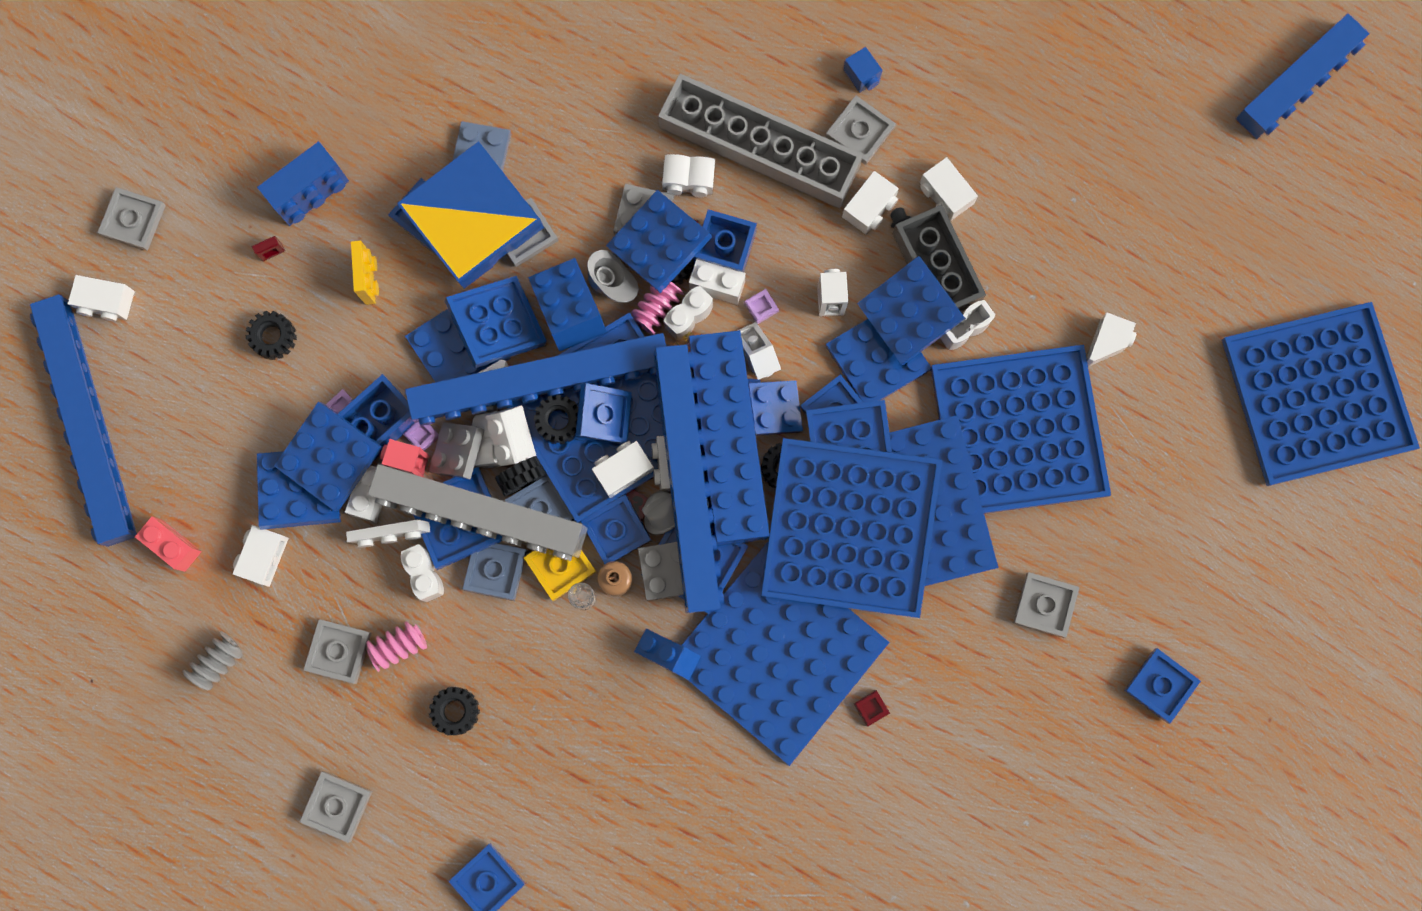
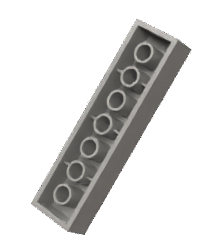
[658,73,863,208]
[368,464,588,561]

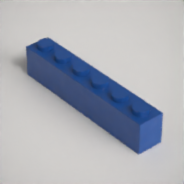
[1236,13,1370,139]

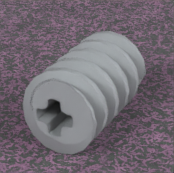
[182,631,243,690]

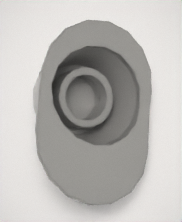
[587,250,639,303]
[642,491,675,535]

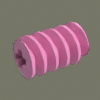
[632,282,684,335]
[366,621,427,672]

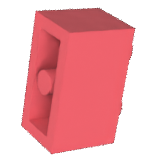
[380,439,430,477]
[135,517,202,572]

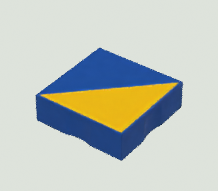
[397,141,545,289]

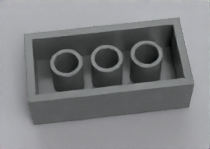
[892,205,986,312]

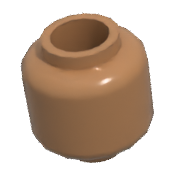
[598,561,633,597]

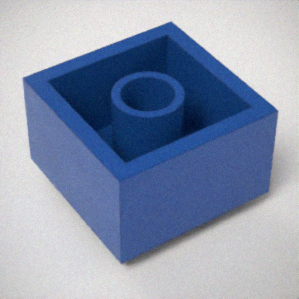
[693,209,757,273]

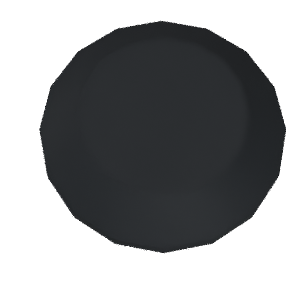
[890,208,912,228]

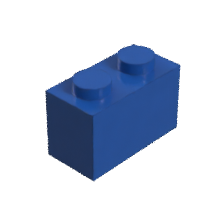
[634,628,701,680]

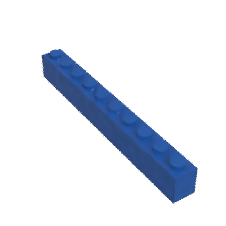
[30,294,137,547]
[405,333,666,426]
[653,344,724,613]

